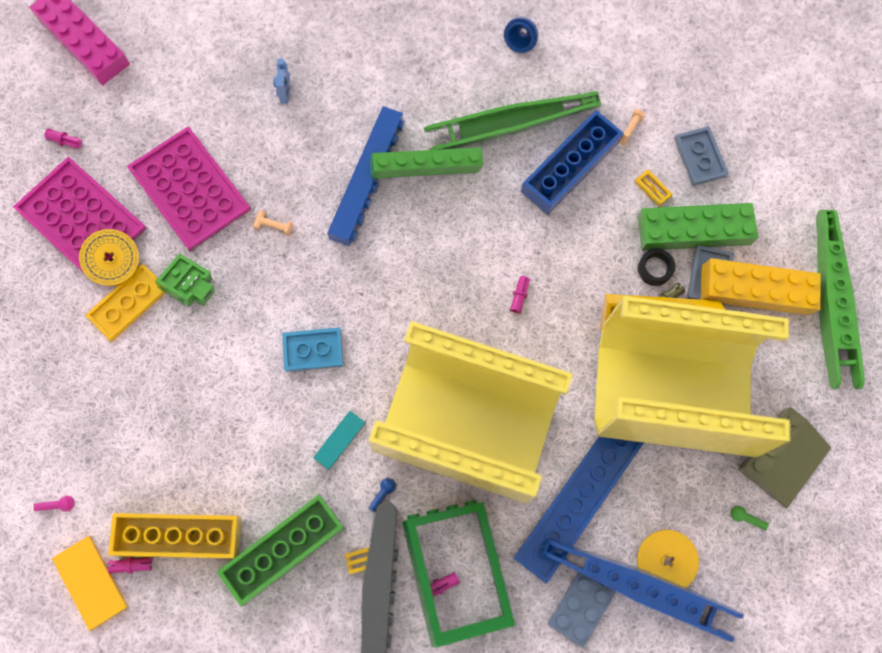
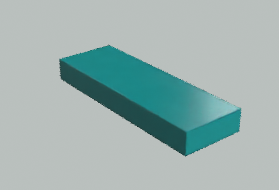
[313,411,366,470]

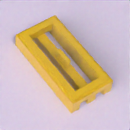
[634,169,673,207]
[345,547,369,574]

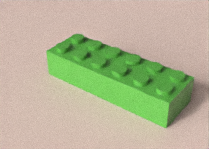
[637,203,758,251]
[217,494,345,606]

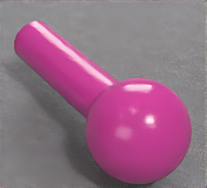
[33,496,75,512]

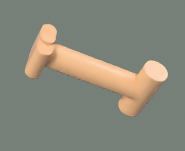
[620,109,645,146]
[252,210,294,236]

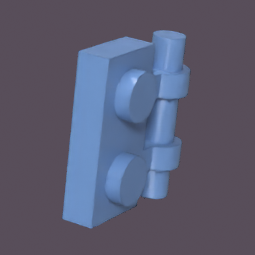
[273,58,290,104]

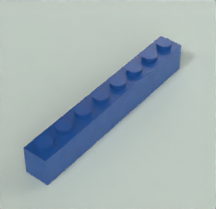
[327,106,405,246]

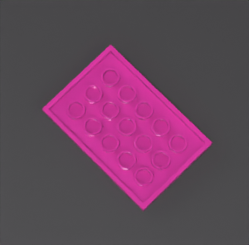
[127,126,251,252]
[13,156,147,273]

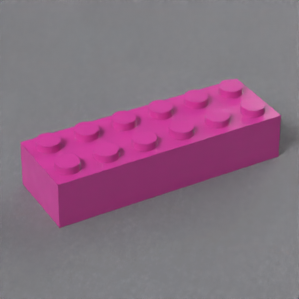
[29,0,130,86]

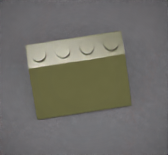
[738,407,831,509]

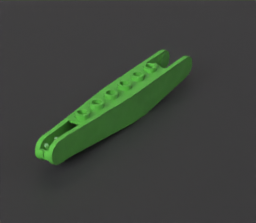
[424,91,602,150]
[816,210,865,390]

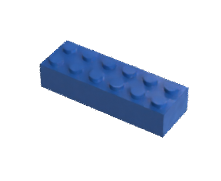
[521,110,624,215]

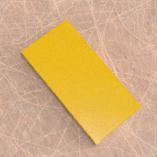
[85,264,166,342]
[52,536,128,631]

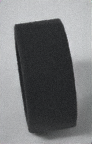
[637,248,676,286]

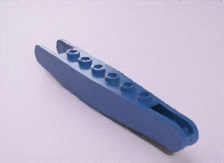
[542,538,744,642]

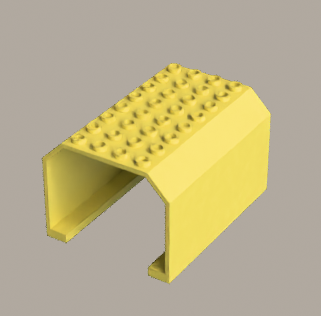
[594,296,790,457]
[369,321,573,504]

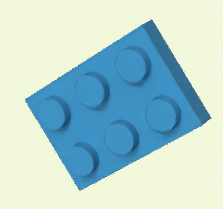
[282,327,343,372]

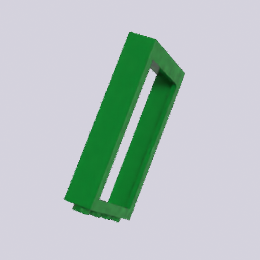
[402,500,515,648]

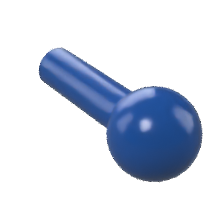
[368,478,396,513]

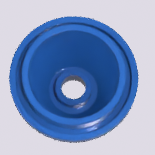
[504,17,539,53]

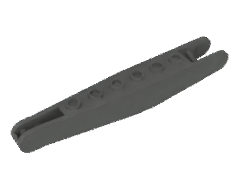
[361,502,398,653]

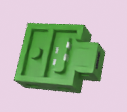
[155,253,215,307]

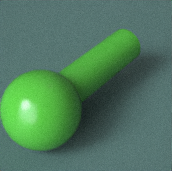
[730,506,769,531]

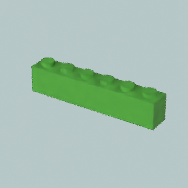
[369,147,484,179]

